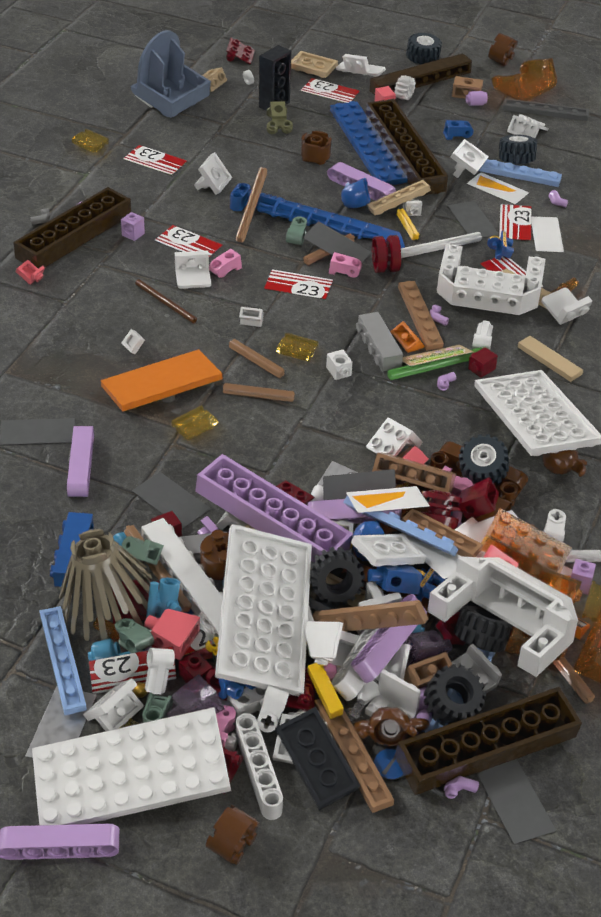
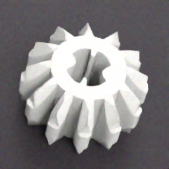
[395,75,416,100]

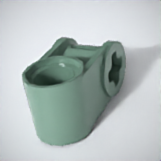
[286,216,307,246]
[115,618,154,653]
[142,693,173,723]

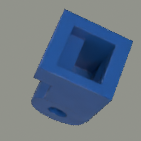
[443,120,474,140]

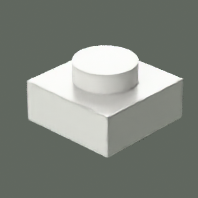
[121,329,145,354]

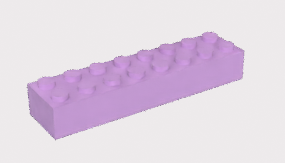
[195,454,353,562]

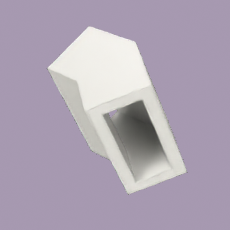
[239,307,263,327]

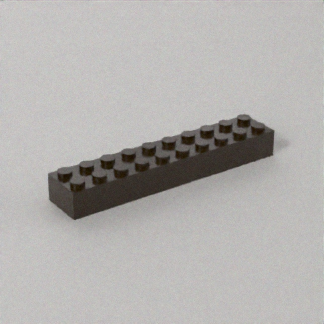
[366,99,448,196]

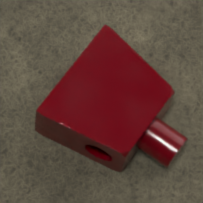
[452,477,499,519]

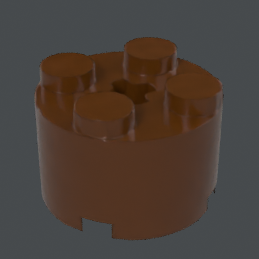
[488,33,518,66]
[301,131,332,165]
[200,530,229,580]
[206,805,260,865]

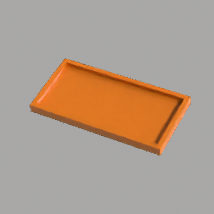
[100,349,223,412]

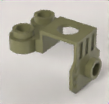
[266,101,293,134]

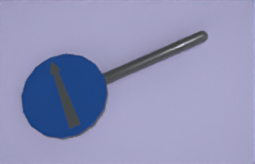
[374,749,444,797]

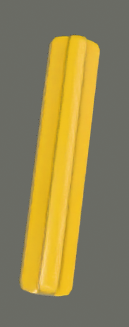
[396,208,420,240]

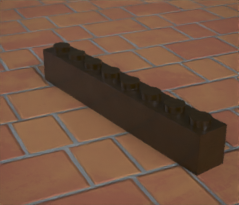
[369,53,472,95]

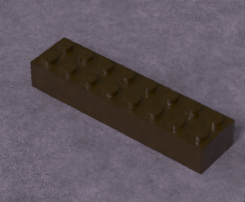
[13,187,131,269]
[395,686,582,795]

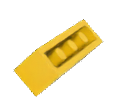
[307,663,344,719]

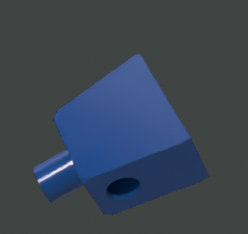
[367,564,422,595]

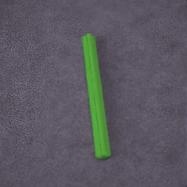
[387,347,482,380]

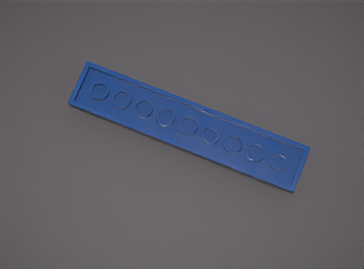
[330,101,408,185]

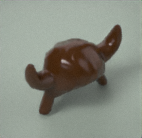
[526,449,587,477]
[353,707,430,747]

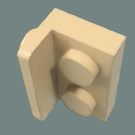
[202,67,227,92]

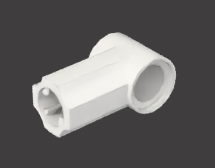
[472,321,493,350]
[145,648,175,694]

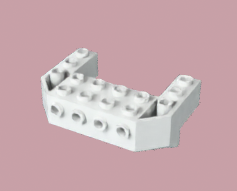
[437,244,546,315]
[428,556,578,677]

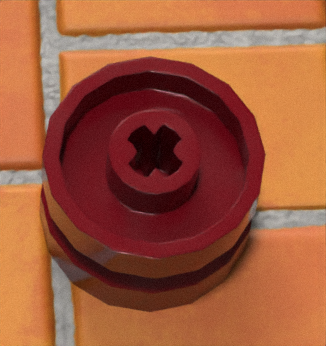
[372,235,401,273]

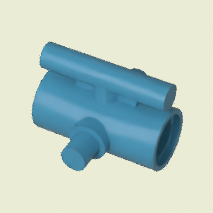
[146,578,182,618]

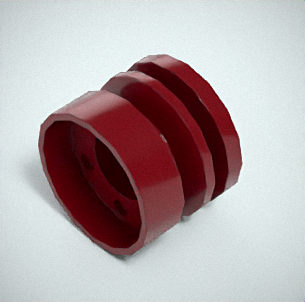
[420,490,463,530]

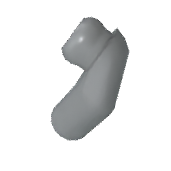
[30,208,51,225]

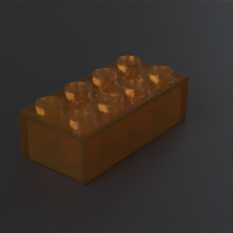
[481,508,572,587]

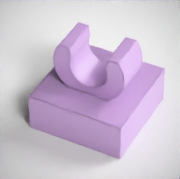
[197,516,219,535]

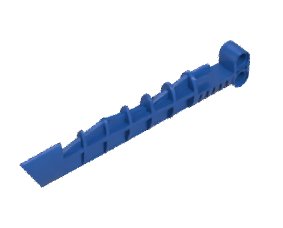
[230,183,405,248]

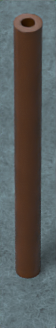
[135,279,197,323]

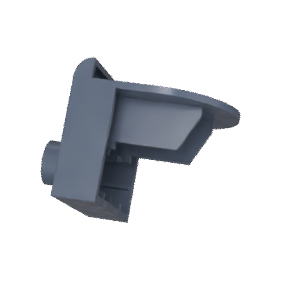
[131,30,211,118]

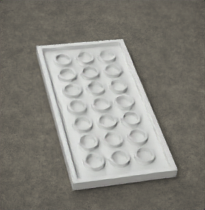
[475,370,601,456]
[215,524,312,696]
[32,707,231,825]

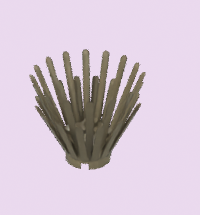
[59,529,152,641]

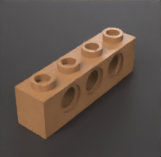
[372,452,456,493]

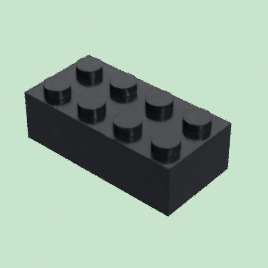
[259,45,292,111]

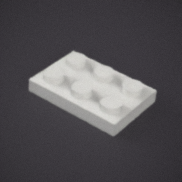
[351,534,427,567]

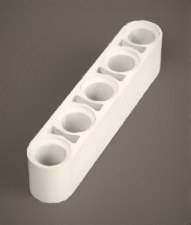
[331,628,379,701]
[236,713,283,820]

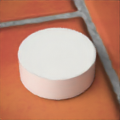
[243,70,254,85]

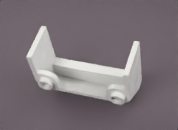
[305,621,411,682]

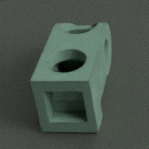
[122,536,164,565]

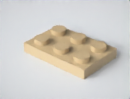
[291,51,338,78]

